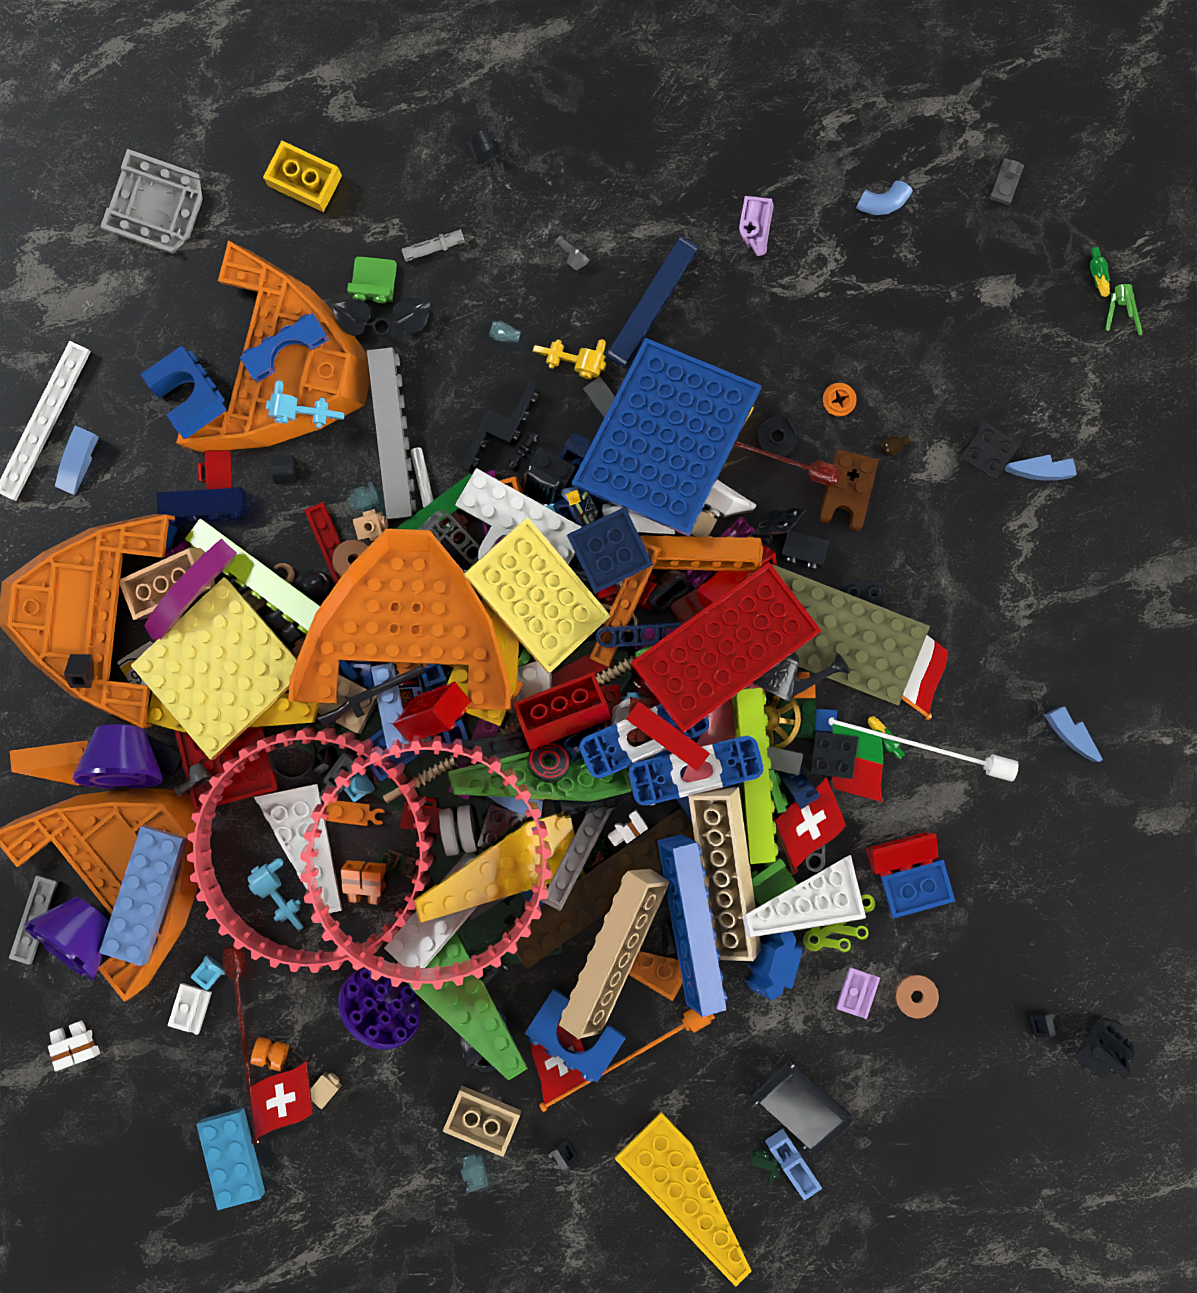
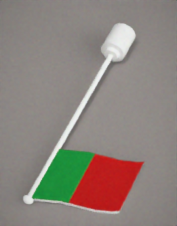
[828,717,1018,802]

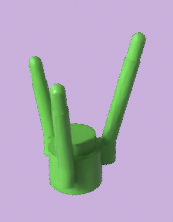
[1106,284,1142,335]

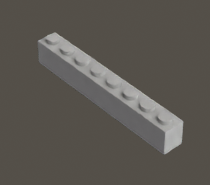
[367,348,417,521]

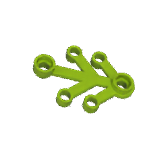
[803,894,875,952]

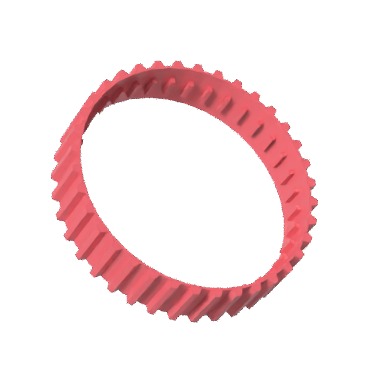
[187,726,436,973]
[300,735,552,990]

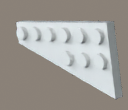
[254,784,343,913]
[742,855,866,938]

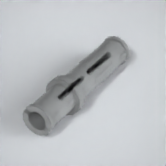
[402,229,465,262]

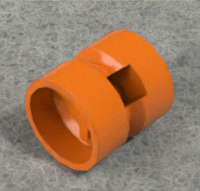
[251,1036,289,1072]

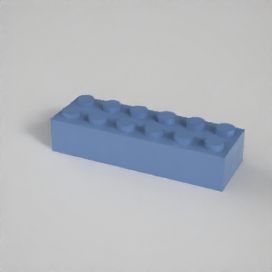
[99,825,188,966]

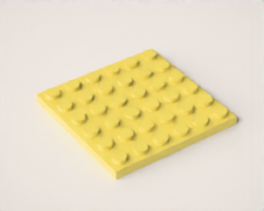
[131,577,297,760]

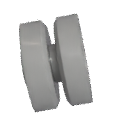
[439,804,478,856]

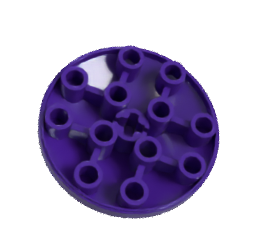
[338,968,420,1050]

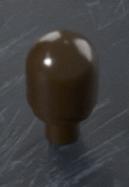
[881,435,911,455]

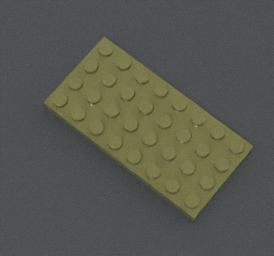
[771,564,930,706]

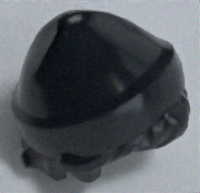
[293,569,332,606]

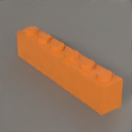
[640,535,763,572]

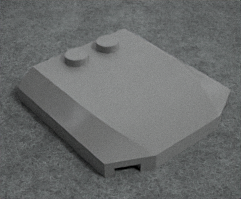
[100,149,203,254]

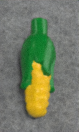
[1090,247,1111,297]
[868,716,905,759]

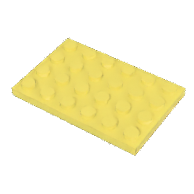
[463,517,610,673]

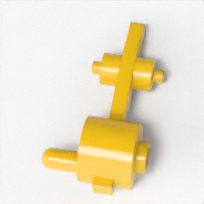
[533,339,606,379]

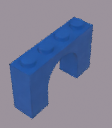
[140,346,227,439]
[525,988,626,1083]

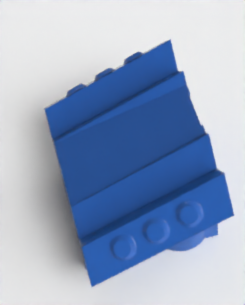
[744,931,802,1001]

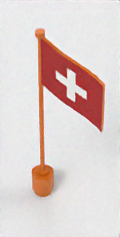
[531,1009,715,1112]

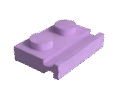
[836,967,880,1019]

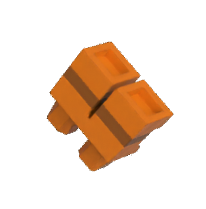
[341,860,387,905]

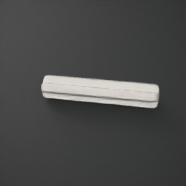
[410,448,434,507]

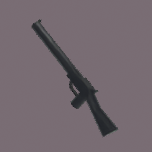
[317,663,426,728]

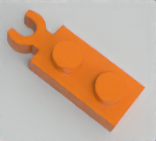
[325,800,385,826]

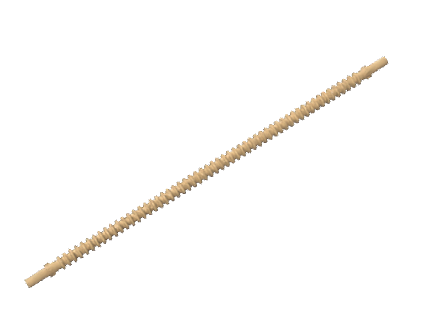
[383,634,669,803]

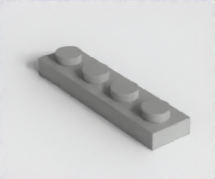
[9,875,59,965]

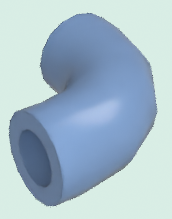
[856,181,913,215]

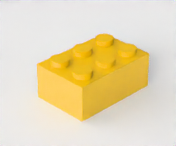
[263,141,342,212]

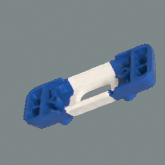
[579,704,710,778]
[629,736,763,806]

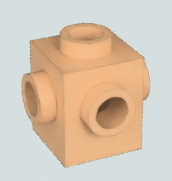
[353,509,389,541]

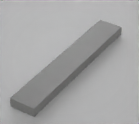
[541,807,613,911]

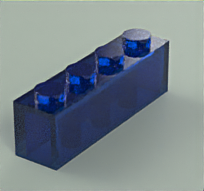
[157,487,247,524]

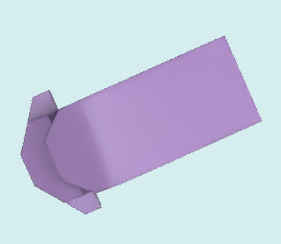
[739,196,774,256]

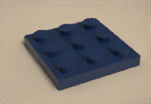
[566,507,653,594]

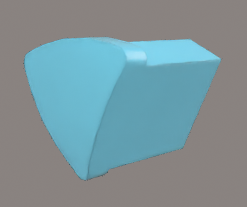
[344,772,375,802]
[191,955,227,991]

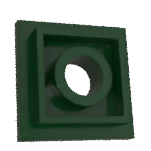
[776,698,817,738]

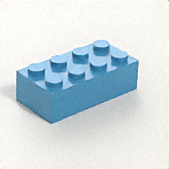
[196,1108,265,1210]

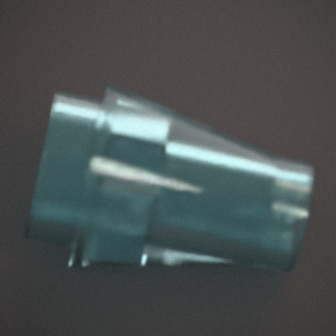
[489,320,521,343]

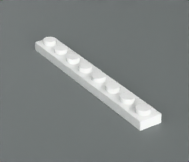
[0,341,91,501]

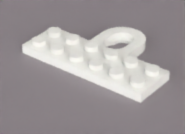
[455,468,582,566]

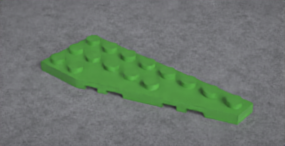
[448,744,632,802]
[398,932,528,1080]

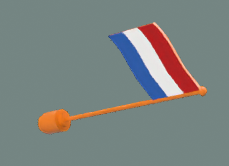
[901,635,948,720]

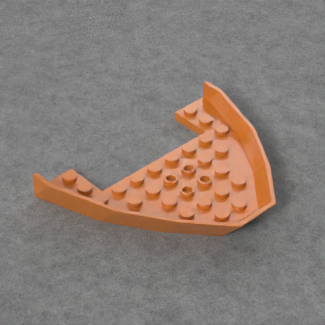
[176,241,371,452]
[0,514,175,728]
[288,529,511,711]
[0,788,199,1002]

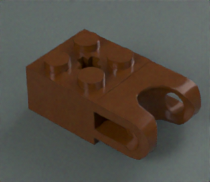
[819,449,879,531]

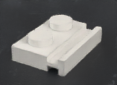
[168,983,212,1035]

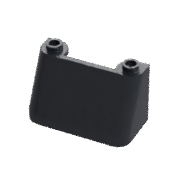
[751,1054,854,1154]

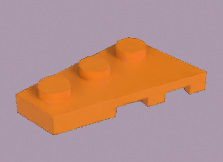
[628,951,682,1001]

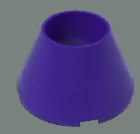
[72,724,163,789]
[24,897,109,981]

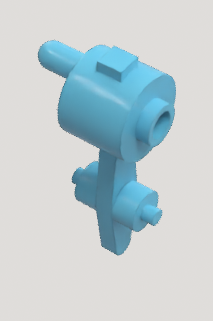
[266,380,345,428]
[248,858,304,931]

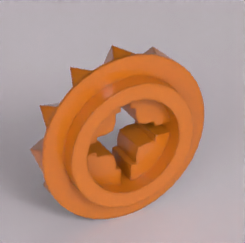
[823,383,856,417]

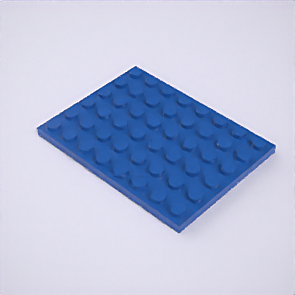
[572,338,761,536]

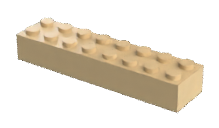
[688,787,762,961]
[559,869,670,1039]

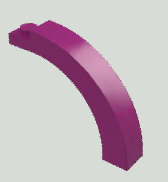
[144,538,237,641]

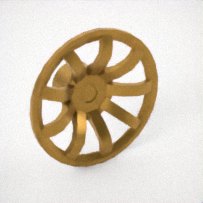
[763,690,801,749]

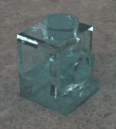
[347,481,382,513]
[461,1155,489,1193]

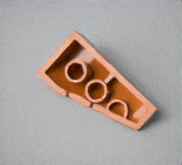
[10,741,89,786]

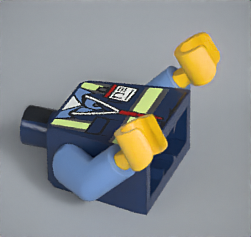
[553,487,598,527]

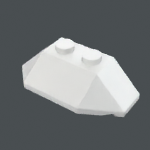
[705,480,757,518]

